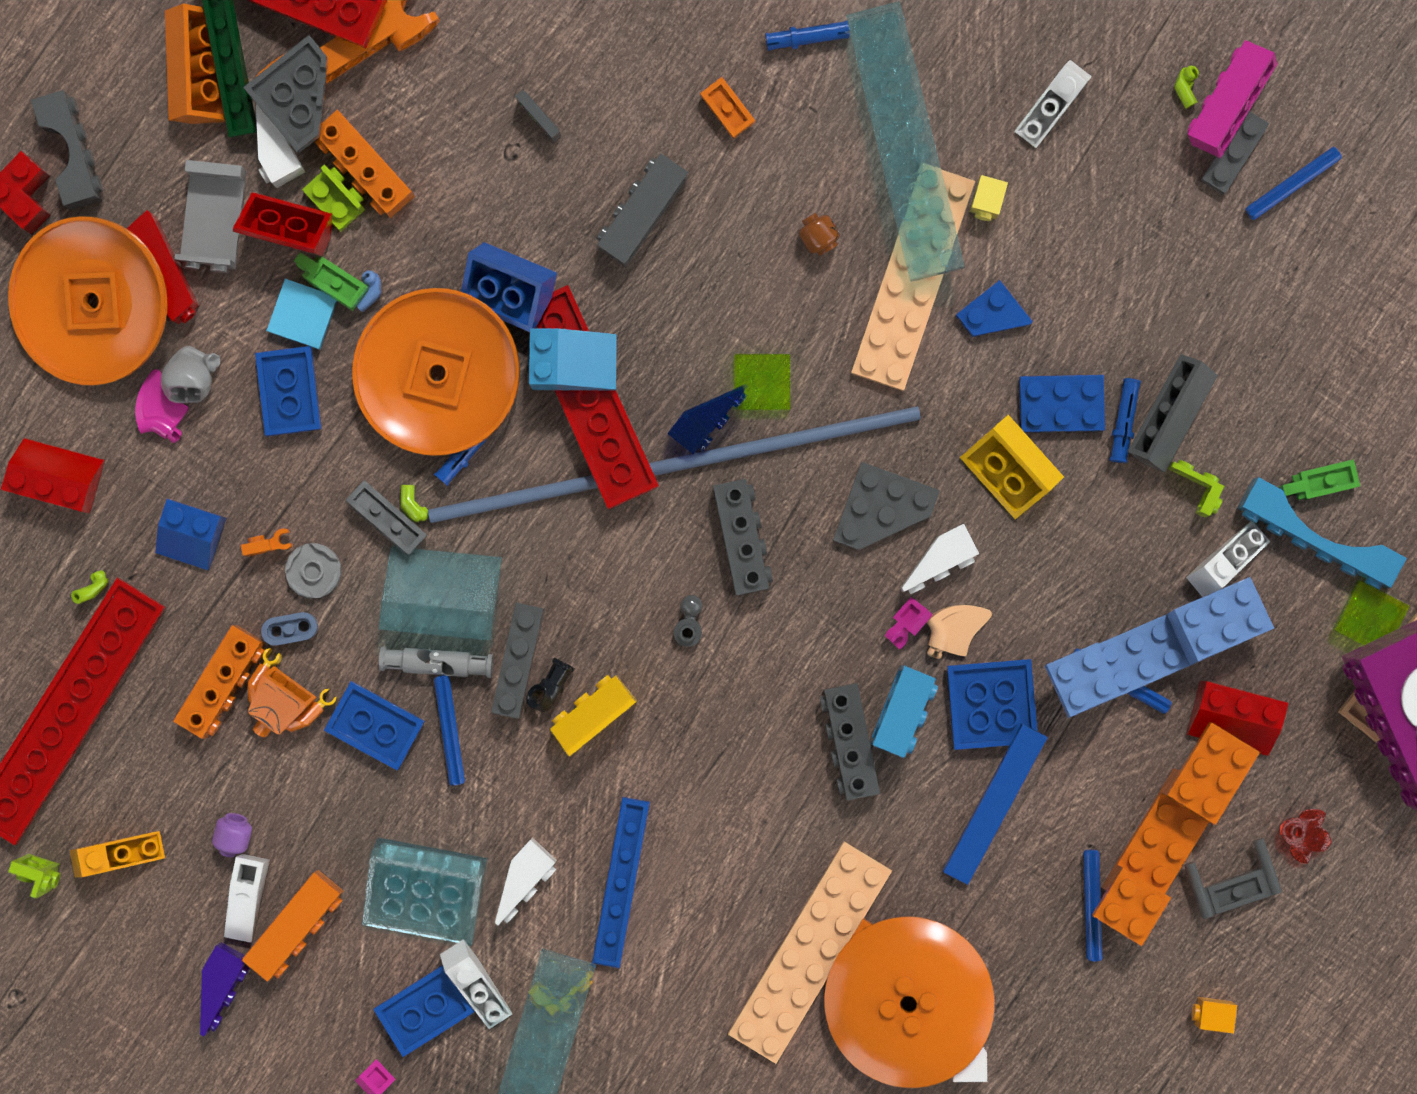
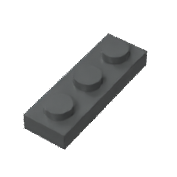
[1200,111,1269,195]
[345,480,427,557]

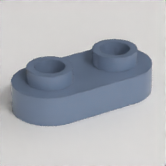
[261,612,318,645]

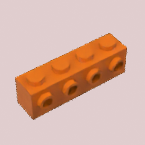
[315,109,415,219]
[173,625,266,739]
[242,870,344,982]

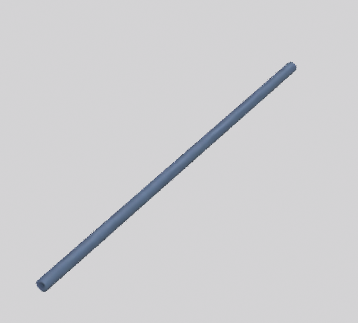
[428,406,921,523]

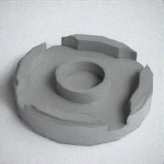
[285,543,342,598]

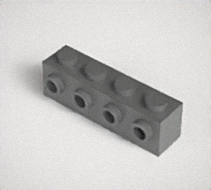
[596,154,689,268]
[1127,354,1218,473]
[713,479,773,596]
[820,683,880,801]

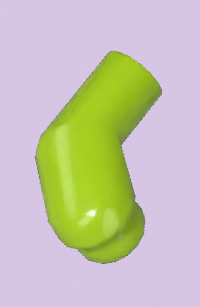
[1174,65,1199,109]
[400,485,429,523]
[71,570,109,604]

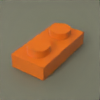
[700,77,756,139]

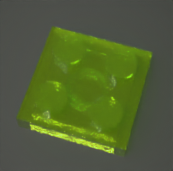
[735,354,790,410]
[1332,580,1410,646]

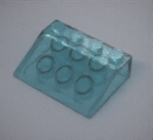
[379,546,502,641]
[362,837,488,946]

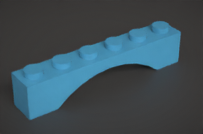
[1237,477,1407,590]

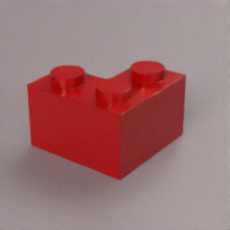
[0,151,51,234]

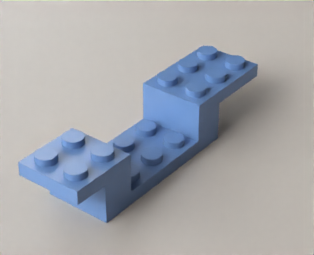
[1045,577,1274,718]

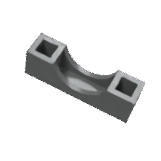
[31,90,103,210]
[491,603,545,719]

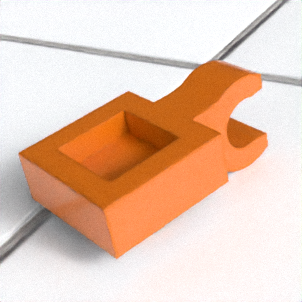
[241,528,293,557]

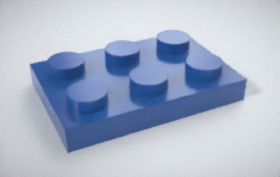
[255,346,322,437]
[1019,375,1105,433]
[324,681,425,771]
[373,965,475,1057]

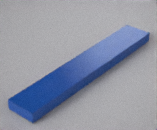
[943,723,1048,885]
[592,797,650,968]

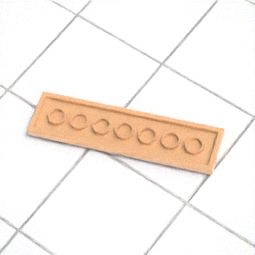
[851,163,975,391]
[728,841,892,1064]

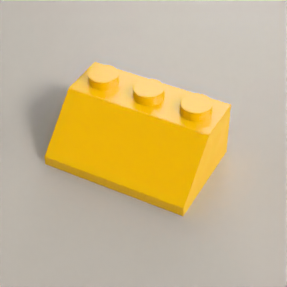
[960,415,1064,519]
[550,675,637,756]

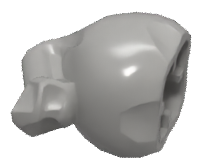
[161,346,220,403]

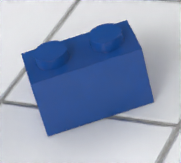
[155,499,227,570]

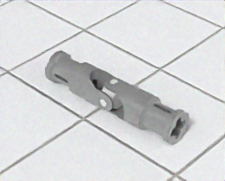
[379,647,493,678]

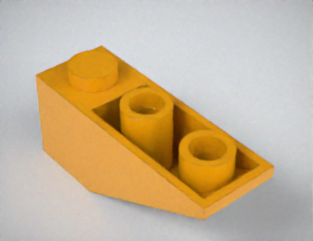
[69,831,165,878]

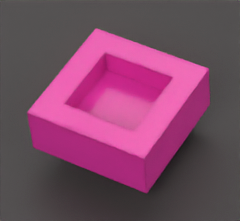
[355,1059,396,1094]

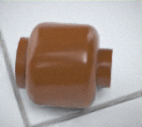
[798,213,840,256]

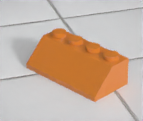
[165,3,226,124]

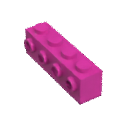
[1188,40,1278,158]

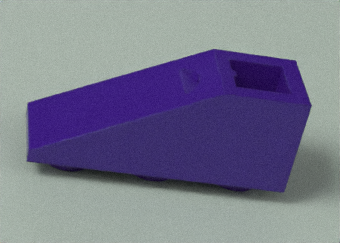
[200,942,250,1037]

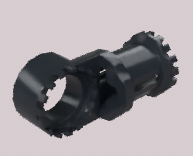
[526,657,575,712]

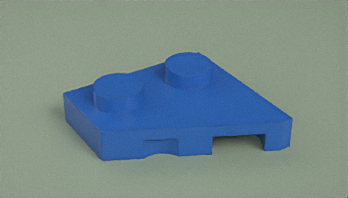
[955,280,1033,337]

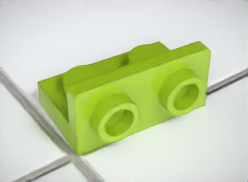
[302,165,365,232]
[8,854,61,899]

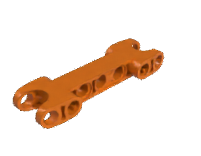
[256,0,440,100]

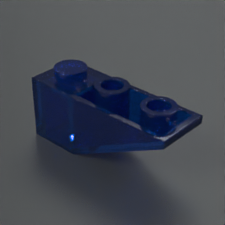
[667,384,748,454]

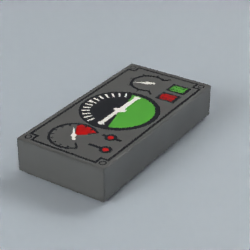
[515,90,561,143]

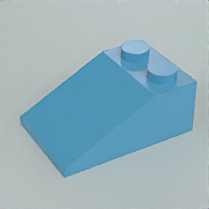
[529,328,617,390]

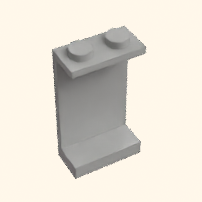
[174,160,247,273]

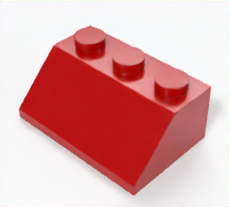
[233,192,332,256]
[1,438,105,513]
[1186,681,1289,756]

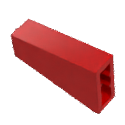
[126,210,199,324]

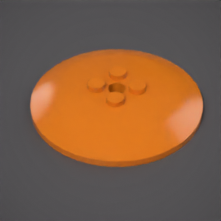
[8,217,167,385]
[352,288,520,456]
[824,916,994,1088]

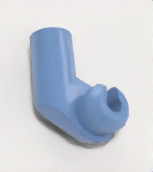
[357,270,381,313]

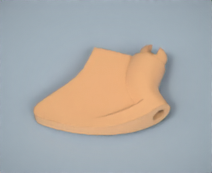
[926,605,992,659]

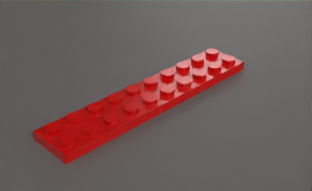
[0,577,166,845]

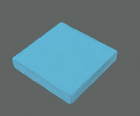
[267,279,338,350]

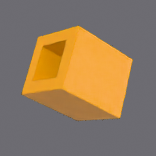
[1191,997,1237,1034]

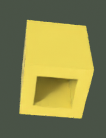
[969,175,1008,221]

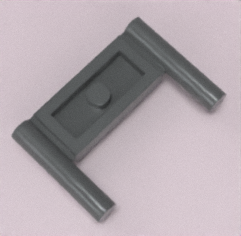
[1184,838,1282,919]

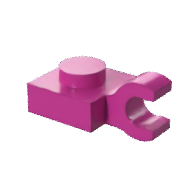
[885,597,933,649]

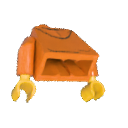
[247,648,336,737]

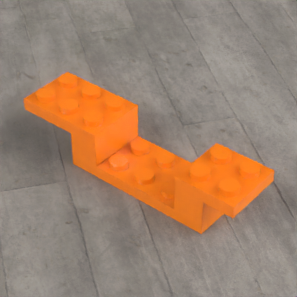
[1092,722,1260,946]

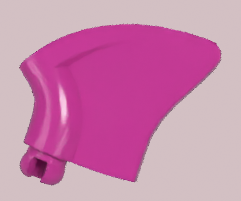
[135,369,189,443]

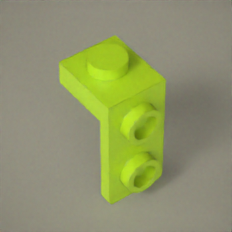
[1167,460,1225,518]

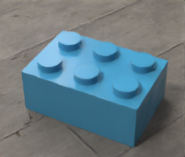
[870,665,938,758]

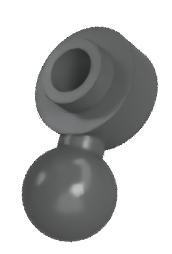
[674,595,703,647]

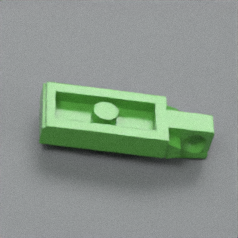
[294,252,369,311]
[1278,459,1360,500]

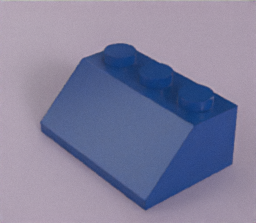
[461,242,557,332]

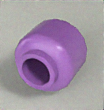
[212,813,252,857]

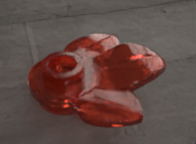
[1280,809,1332,864]

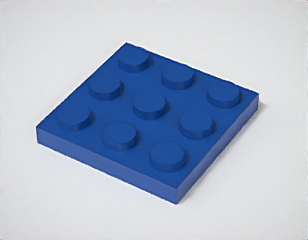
[947,659,1037,750]

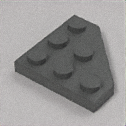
[243,35,328,154]
[833,462,940,550]

